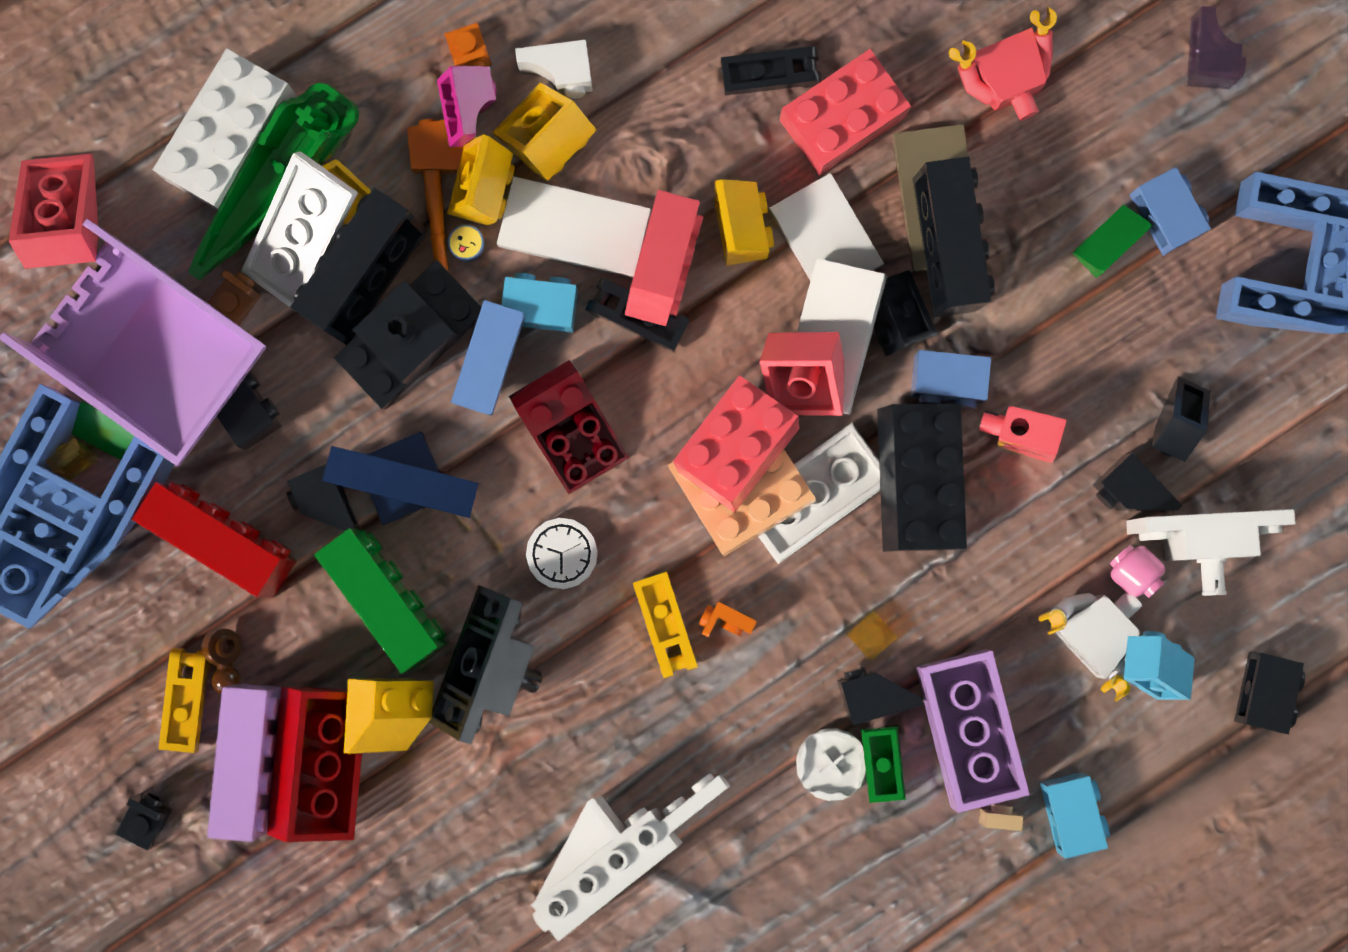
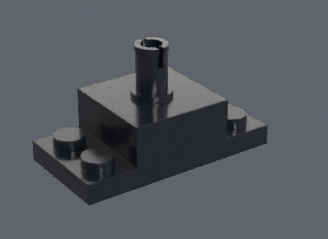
[334,260,481,410]
[429,585,542,744]

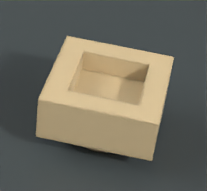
[979,803,1023,831]

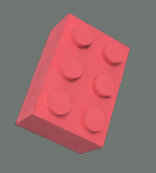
[780,49,911,177]
[625,190,704,326]
[673,375,800,513]

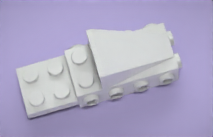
[531,774,730,942]

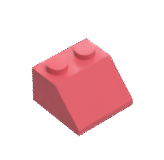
[760,332,844,416]

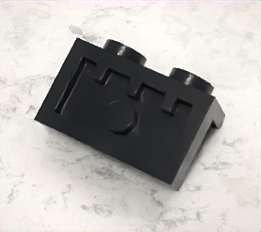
[874,270,938,356]

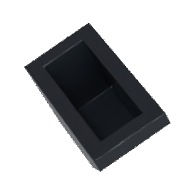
[1152,376,1211,462]
[1092,453,1183,512]
[286,464,361,531]
[837,667,923,725]

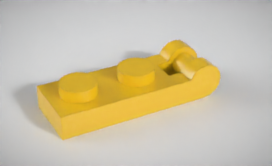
[633,572,698,679]
[158,647,210,753]

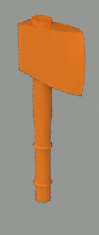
[407,119,476,272]

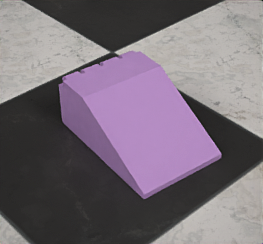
[0,219,267,467]

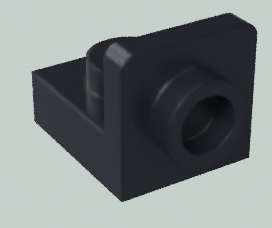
[116,792,172,851]

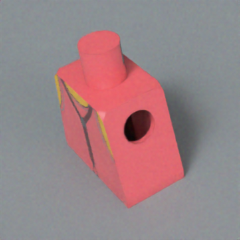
[979,406,1067,463]

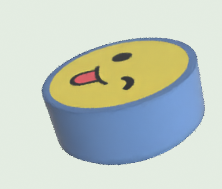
[448,225,485,262]

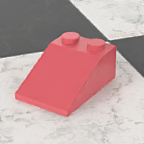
[8,154,99,269]

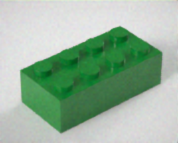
[314,528,447,674]

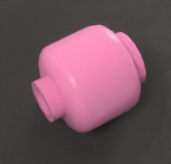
[1110,544,1165,598]

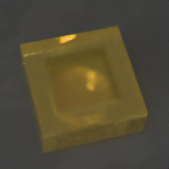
[45,438,99,480]
[846,610,898,661]

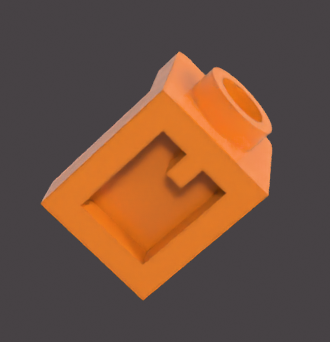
[444,22,492,67]
[698,601,757,637]

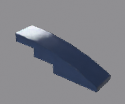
[322,446,479,518]

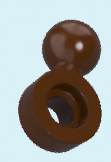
[202,629,242,695]

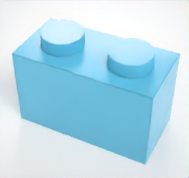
[502,273,578,333]
[1123,631,1195,700]
[1039,772,1110,859]

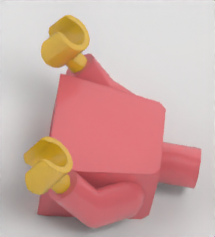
[949,7,1057,121]

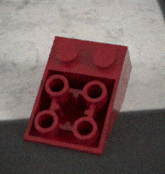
[509,360,629,495]

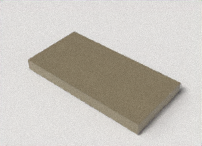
[892,124,968,274]

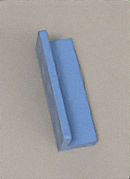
[451,300,525,415]

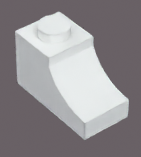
[515,40,593,99]

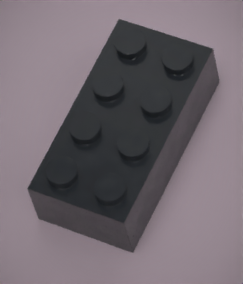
[913,156,995,318]
[290,188,428,345]
[877,404,967,552]

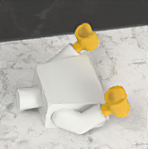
[1038,592,1142,702]

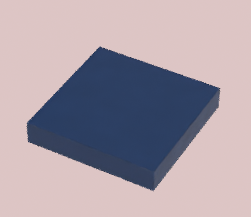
[367,431,440,525]

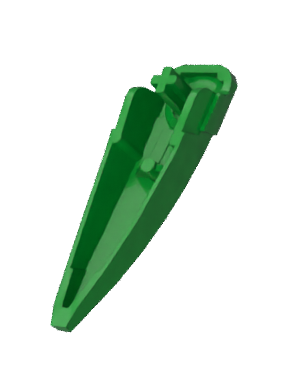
[188,83,359,280]

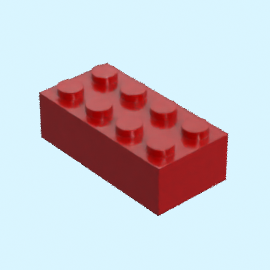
[132,481,297,598]
[267,687,362,843]

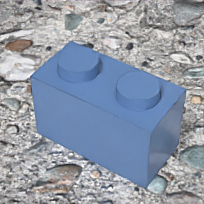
[1129,167,1211,256]
[910,350,991,409]

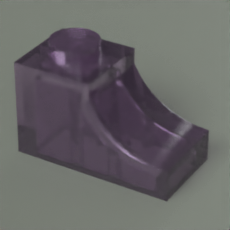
[1187,6,1246,89]

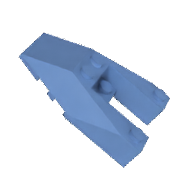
[1216,171,1348,334]
[0,384,175,629]

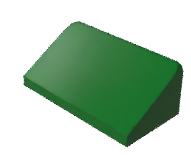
[1072,204,1153,278]
[71,401,134,460]
[861,725,906,803]

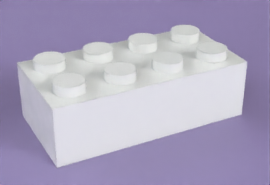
[152,48,297,210]

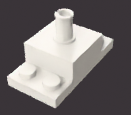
[1126,509,1295,596]

